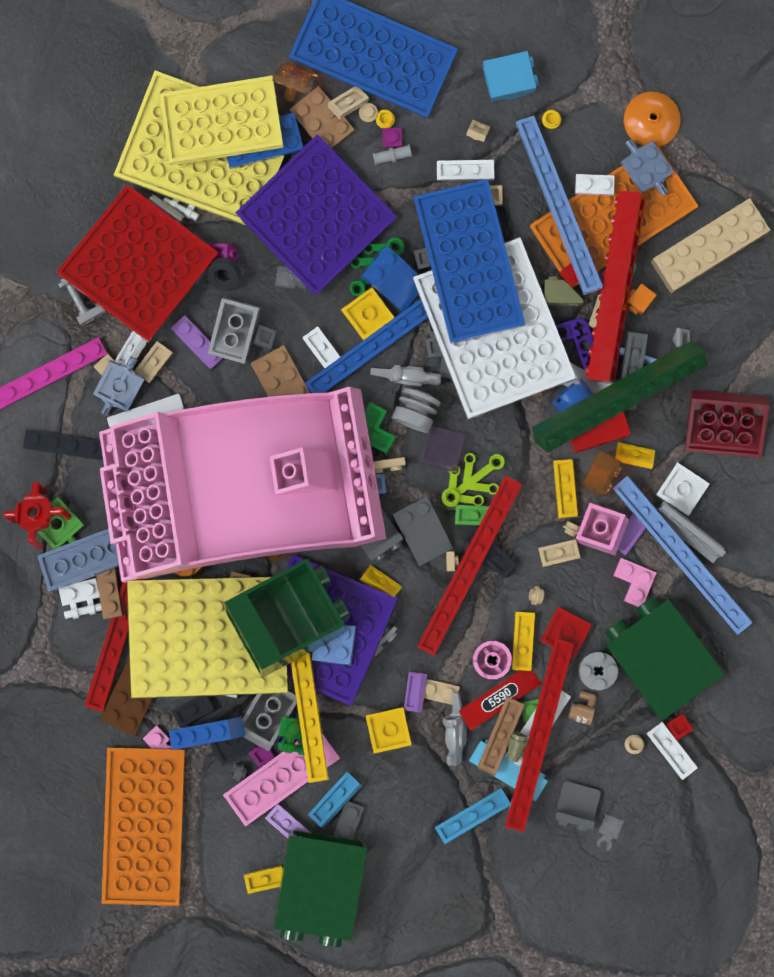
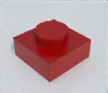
[559,263,579,287]
[666,713,693,740]

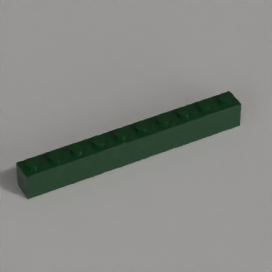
[532,341,708,453]

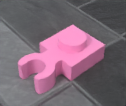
[143,725,172,749]

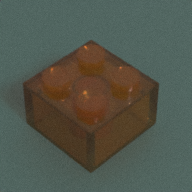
[580,451,622,498]

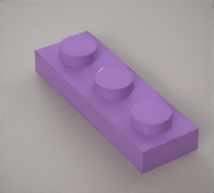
[171,315,223,370]

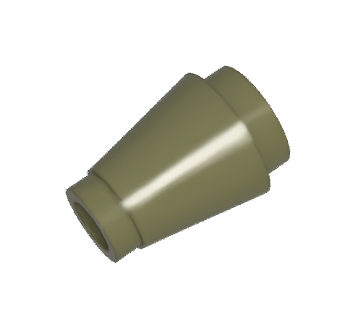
[507,732,528,762]

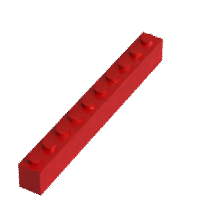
[586,190,646,384]

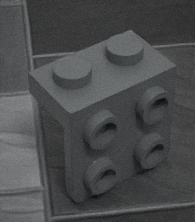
[361,510,403,562]
[554,781,600,832]

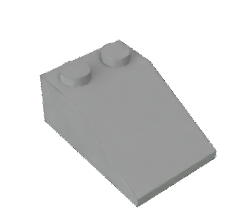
[208,297,262,364]

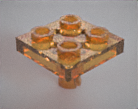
[272,62,318,101]

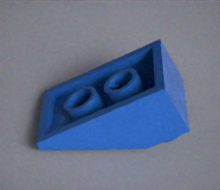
[360,246,419,312]

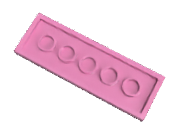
[223,733,340,827]

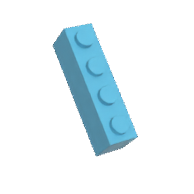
[469,740,548,801]

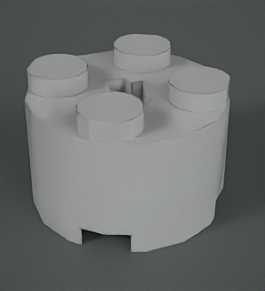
[578,652,618,691]

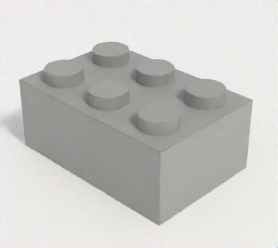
[242,691,297,751]

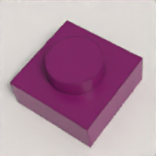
[382,128,402,149]

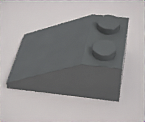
[393,497,453,566]

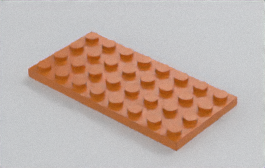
[529,143,699,289]
[102,747,185,906]

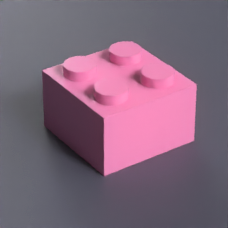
[576,503,629,555]

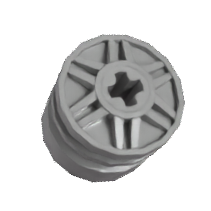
[392,388,441,433]

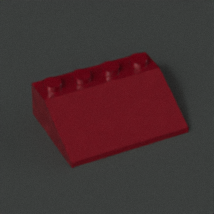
[685,390,769,458]

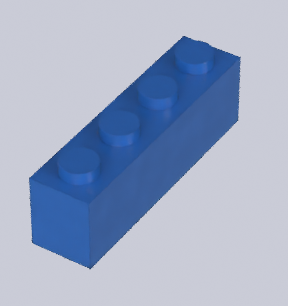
[169,717,245,750]

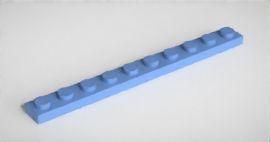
[516,116,603,295]
[613,475,753,635]

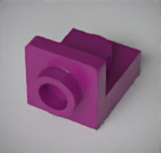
[208,244,238,263]

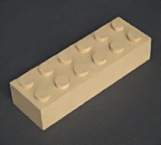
[651,198,770,294]

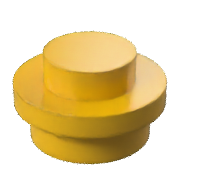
[376,110,395,128]
[542,110,561,129]

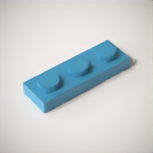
[308,772,362,828]

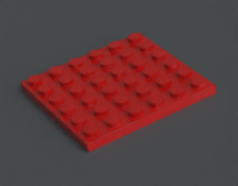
[56,184,219,343]

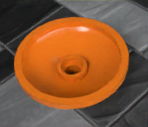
[623,91,681,147]

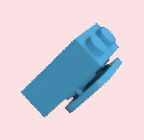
[482,51,539,102]

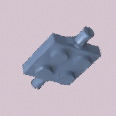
[621,139,674,196]
[93,356,145,416]

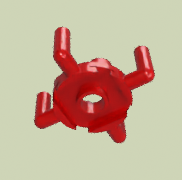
[3,481,72,550]

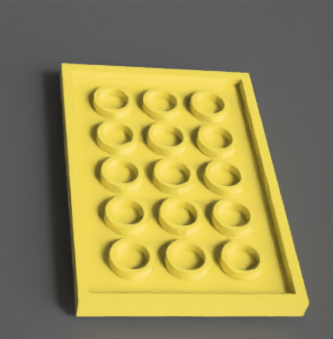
[160,76,283,166]

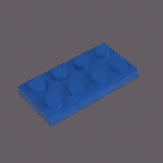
[227,113,303,169]

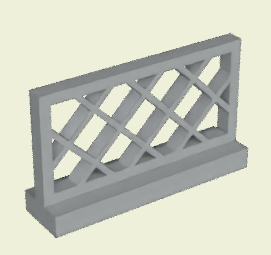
[657,501,726,564]

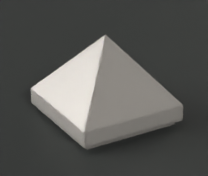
[672,328,690,348]

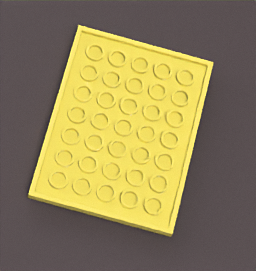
[114,71,285,225]
[127,577,288,698]

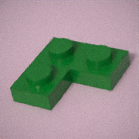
[365,403,395,454]

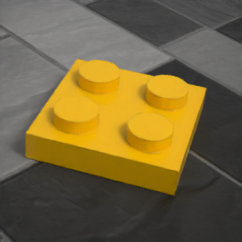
[341,287,394,341]
[366,707,411,753]

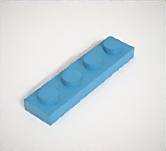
[435,788,510,844]

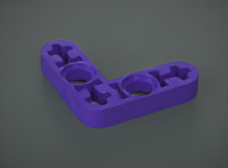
[555,318,593,371]

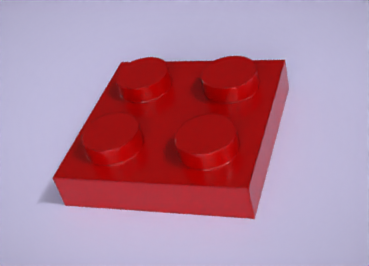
[540,607,592,659]

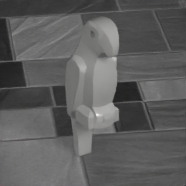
[370,365,442,387]
[443,692,467,767]

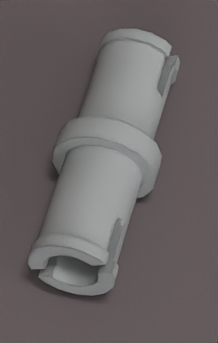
[373,145,412,165]

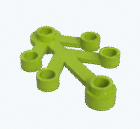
[442,453,505,507]

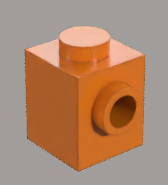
[627,283,656,315]

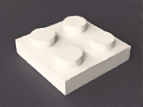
[656,463,709,516]

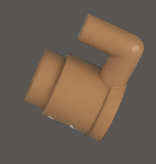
[568,690,597,726]

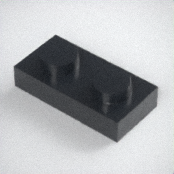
[172,696,215,728]

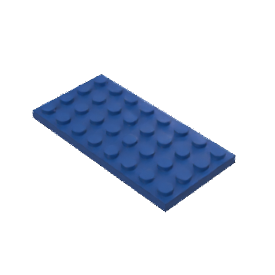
[289,0,458,119]
[413,179,525,344]

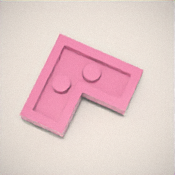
[613,558,656,607]

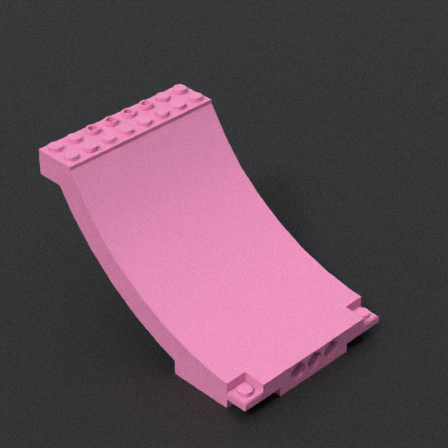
[99,387,386,583]

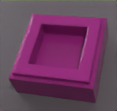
[249,746,275,768]

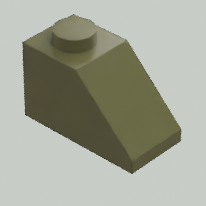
[544,277,583,306]

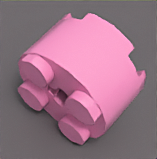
[473,641,512,679]

